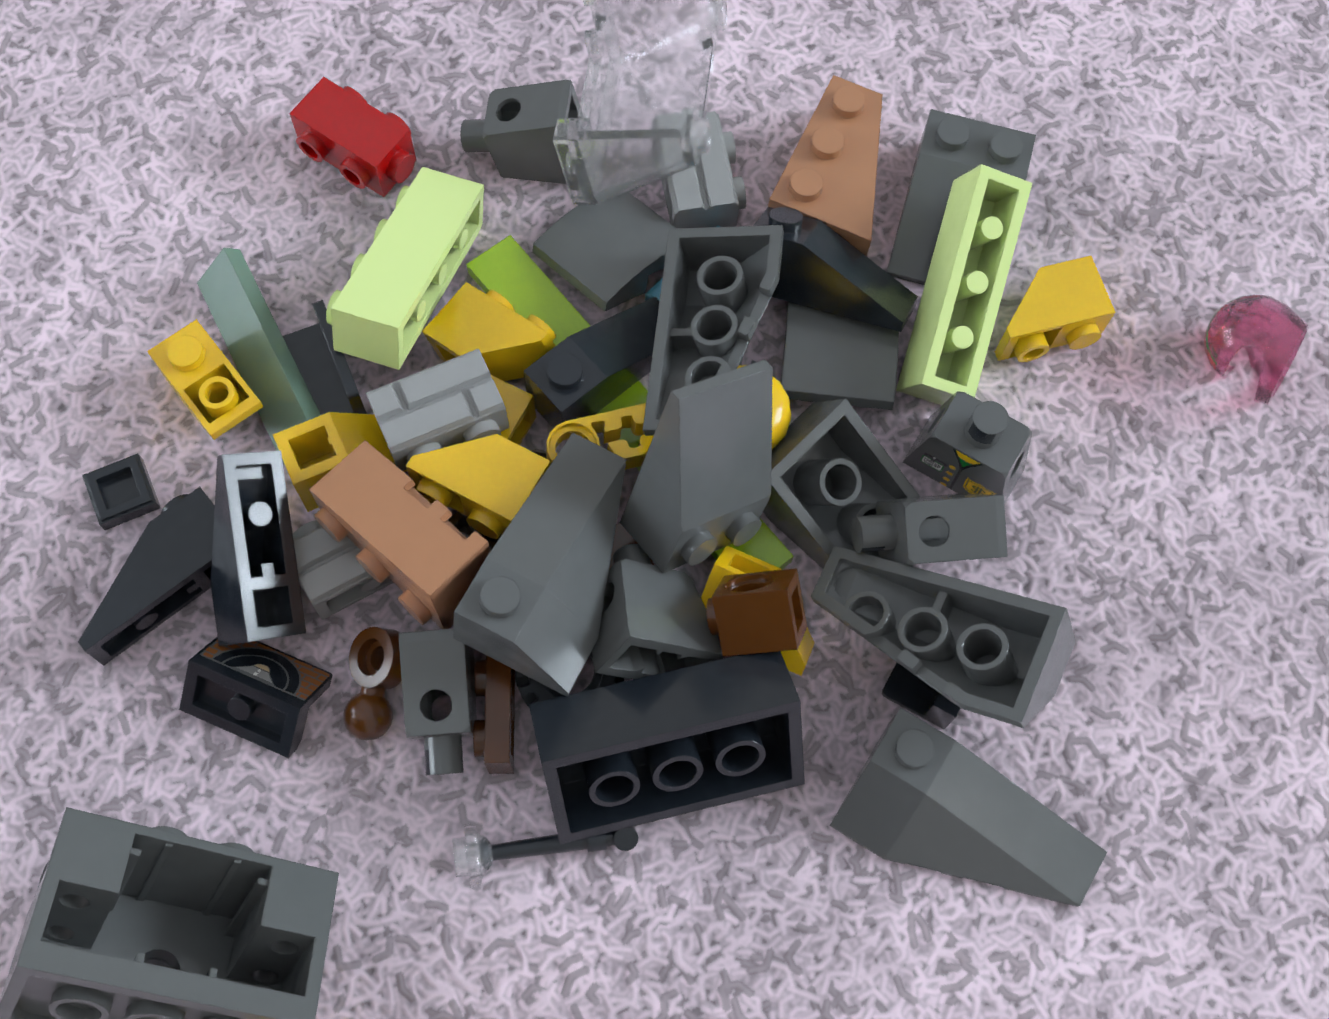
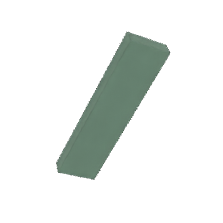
[197,248,321,464]

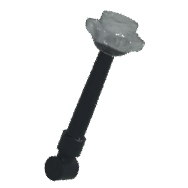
[452,824,638,888]

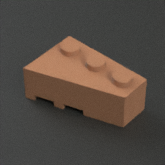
[768,75,883,256]
[309,441,491,629]

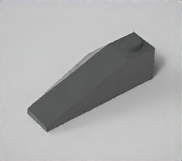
[643,225,784,436]
[453,433,626,697]
[811,545,1076,728]
[829,708,1107,907]

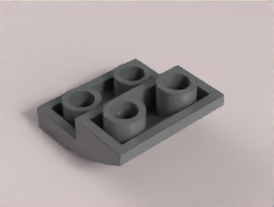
[532,184,675,311]
[781,302,899,410]

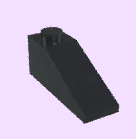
[753,207,918,332]
[524,297,659,428]
[211,450,306,646]
[78,487,215,666]

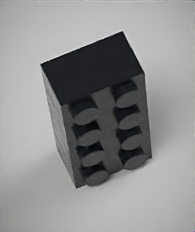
[529,651,805,844]

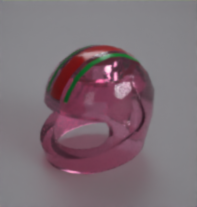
[1204,295,1309,405]

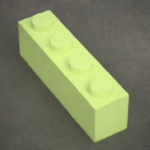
[896,164,1032,405]
[326,167,484,370]

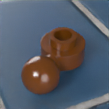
[343,627,402,740]

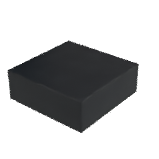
[82,453,161,530]

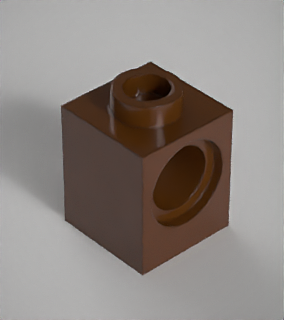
[706,568,807,656]

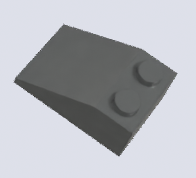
[887,109,1036,285]
[620,359,773,573]
[763,398,920,569]

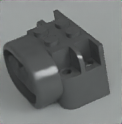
[0,807,339,1019]

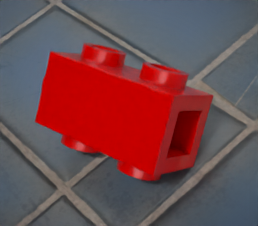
[289,77,417,197]

